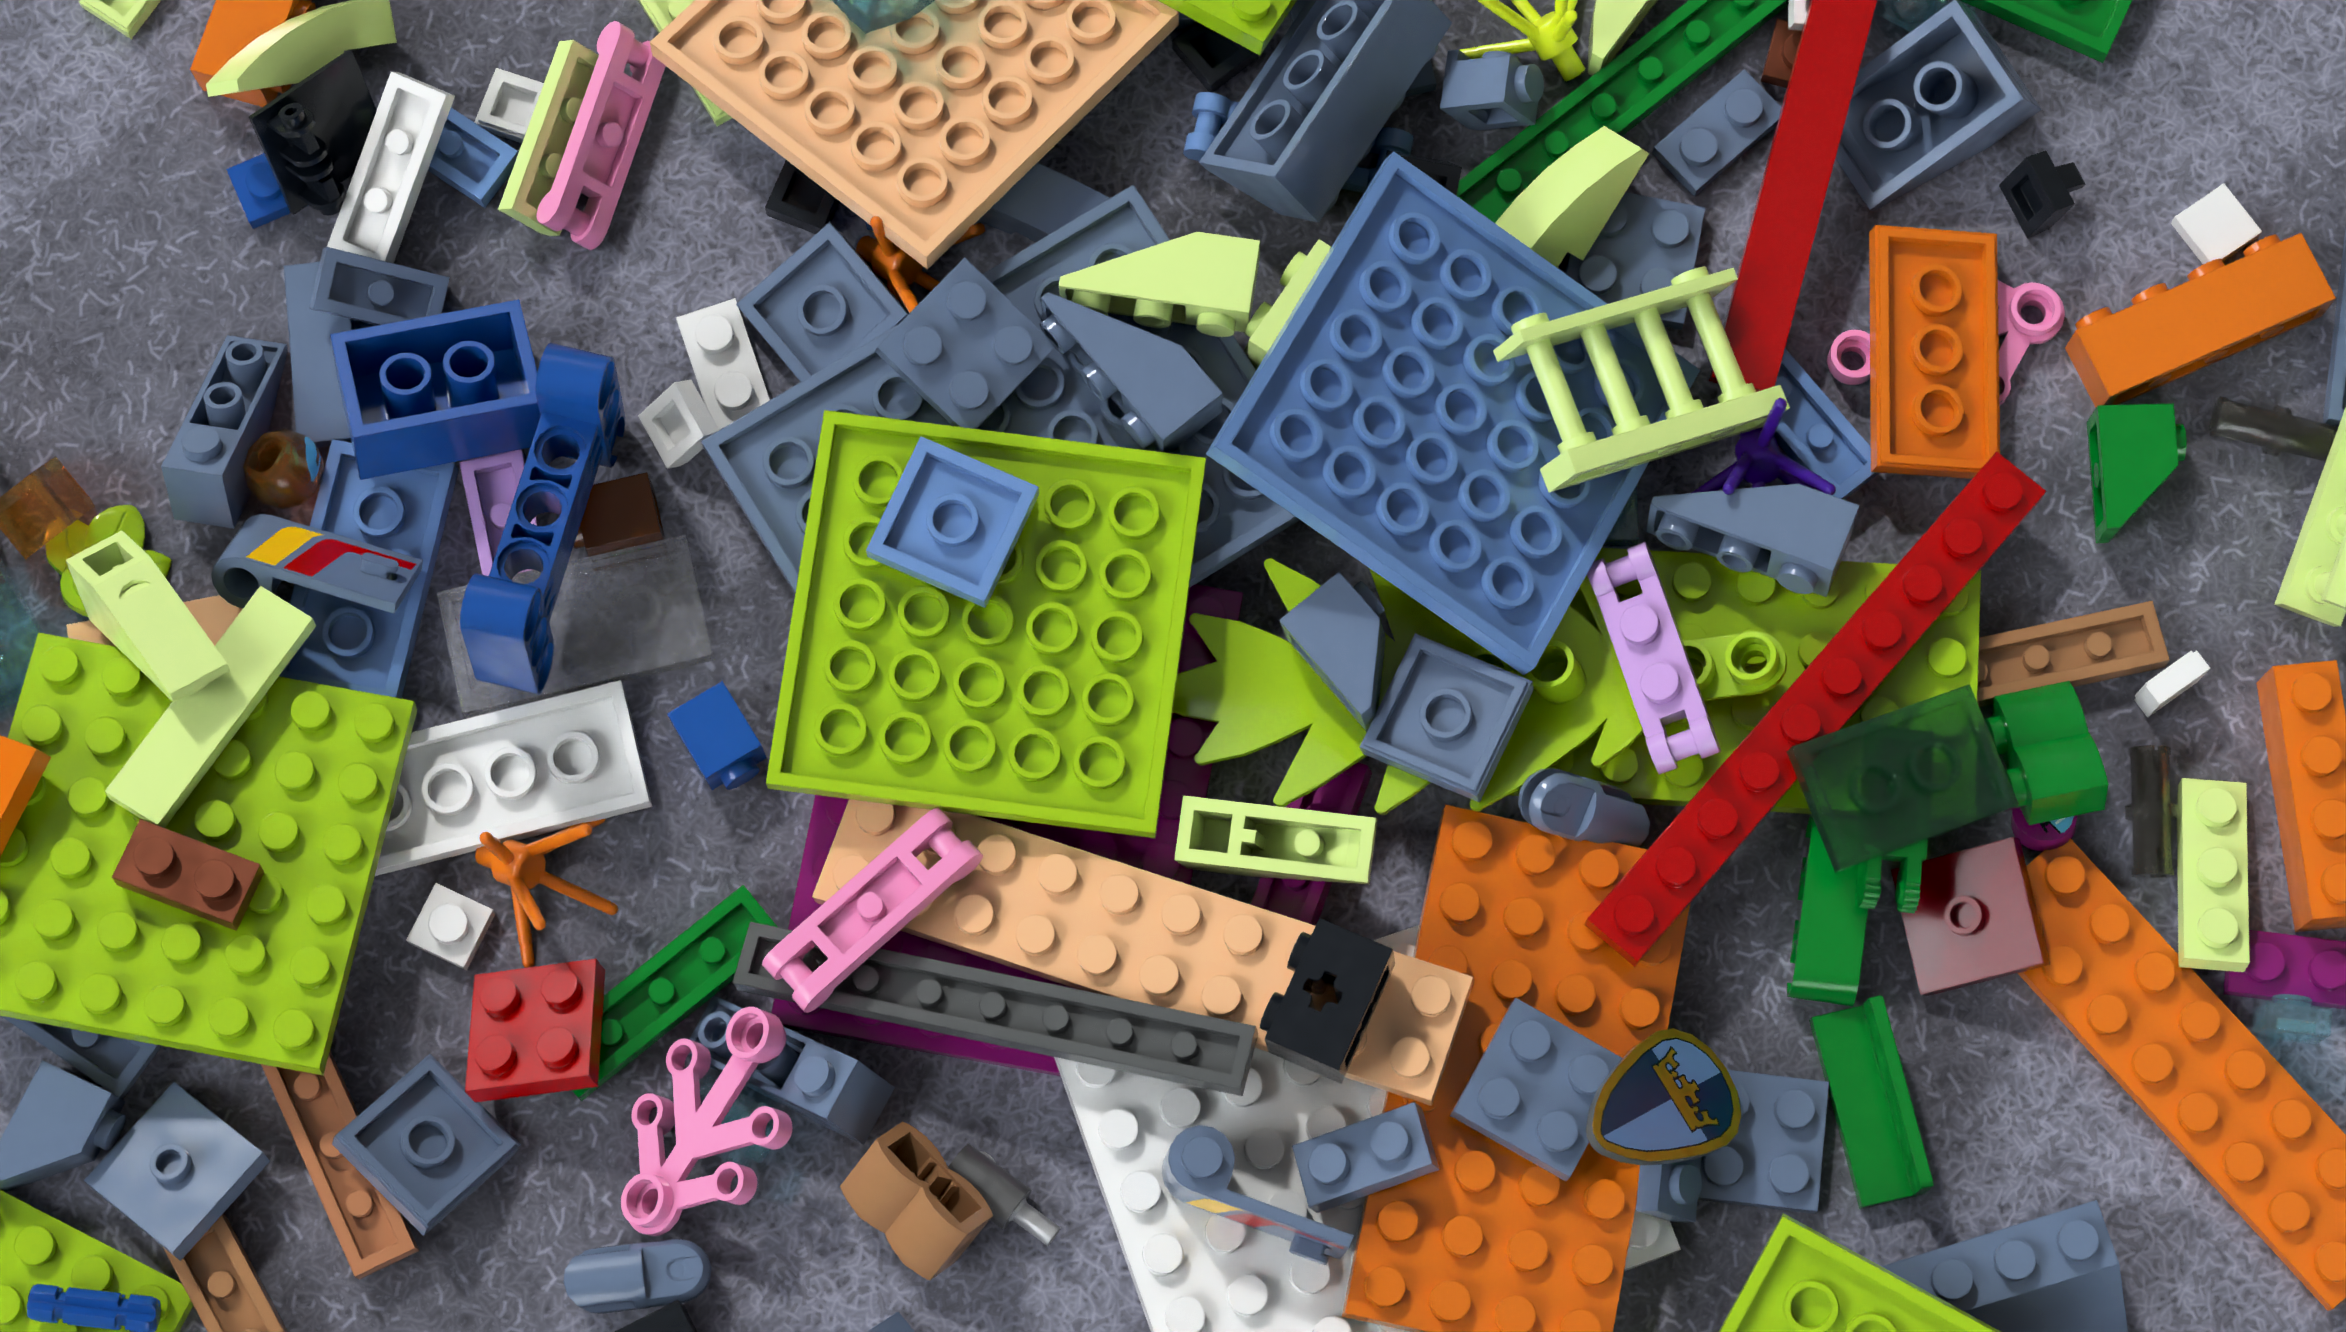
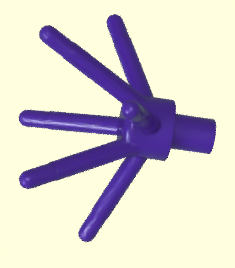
[1692,398,1836,495]

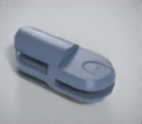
[1518,768,1650,847]
[563,1239,712,1314]

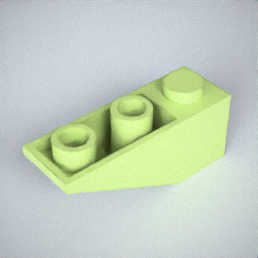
[1059,232,1260,337]
[66,530,230,702]

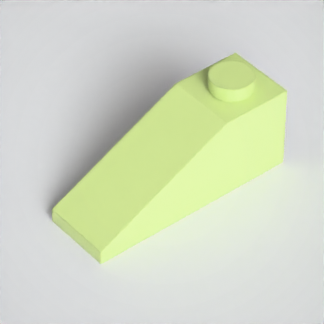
[1174,796,1378,884]

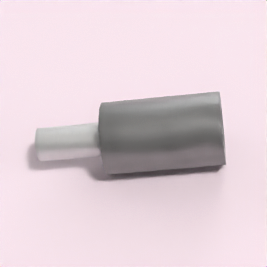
[948,1143,1061,1246]

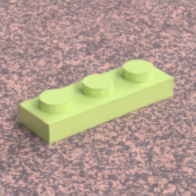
[498,40,599,236]
[2177,778,2250,972]

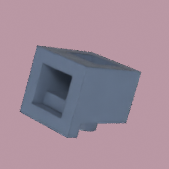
[1440,49,1544,130]

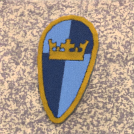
[1586,1028,1741,1166]

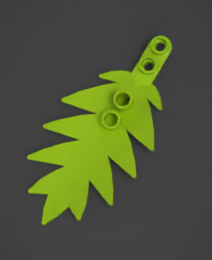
[1173,558,1787,815]

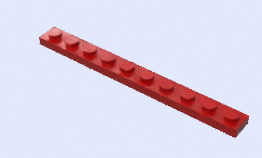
[1585,451,2047,967]

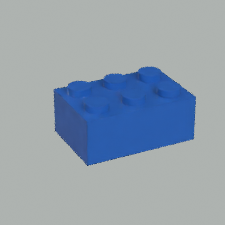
[330,299,540,480]

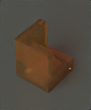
[0,456,95,560]

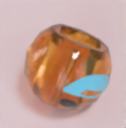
[243,429,325,509]

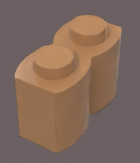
[840,1122,993,1280]

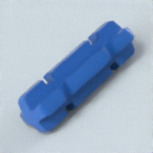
[27,1284,161,1332]

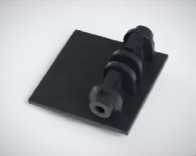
[249,50,377,216]

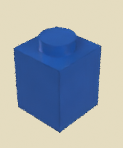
[667,681,767,790]

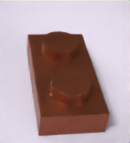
[112,819,264,931]

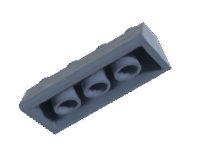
[1199,0,1452,223]
[1881,1200,2128,1332]

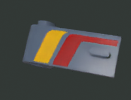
[211,514,423,613]
[1162,1125,1354,1265]

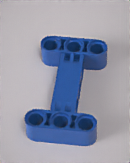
[460,343,625,695]

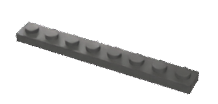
[732,922,1258,1096]

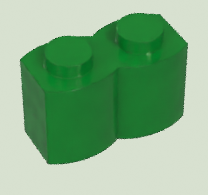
[1984,681,2109,825]

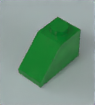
[2087,403,2187,543]

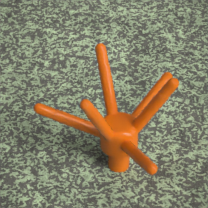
[856,216,985,313]
[475,818,618,968]

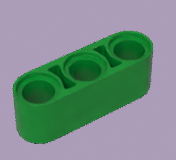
[1787,814,1868,1007]

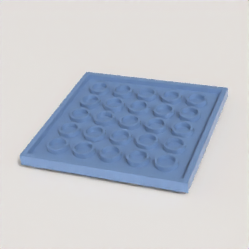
[1206,151,1700,675]

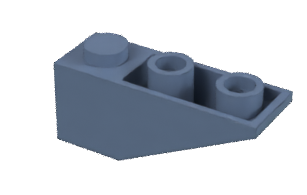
[1040,292,1223,453]
[161,335,288,529]
[1646,484,1859,597]
[688,995,895,1145]

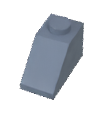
[1279,571,1386,732]
[0,1060,126,1192]

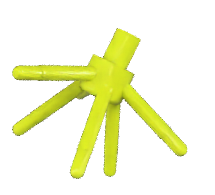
[1460,0,1586,81]

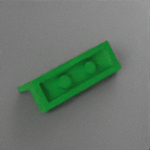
[1809,995,1934,1209]

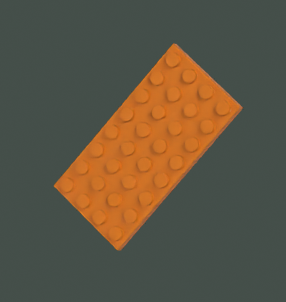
[1342,804,1691,1332]

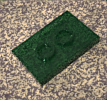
[1787,684,2019,873]

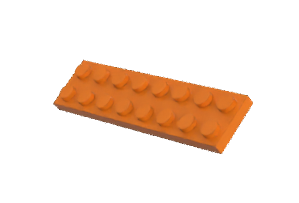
[2018,838,2346,1311]

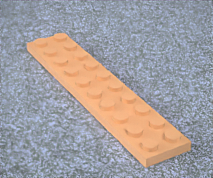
[812,799,1474,1106]

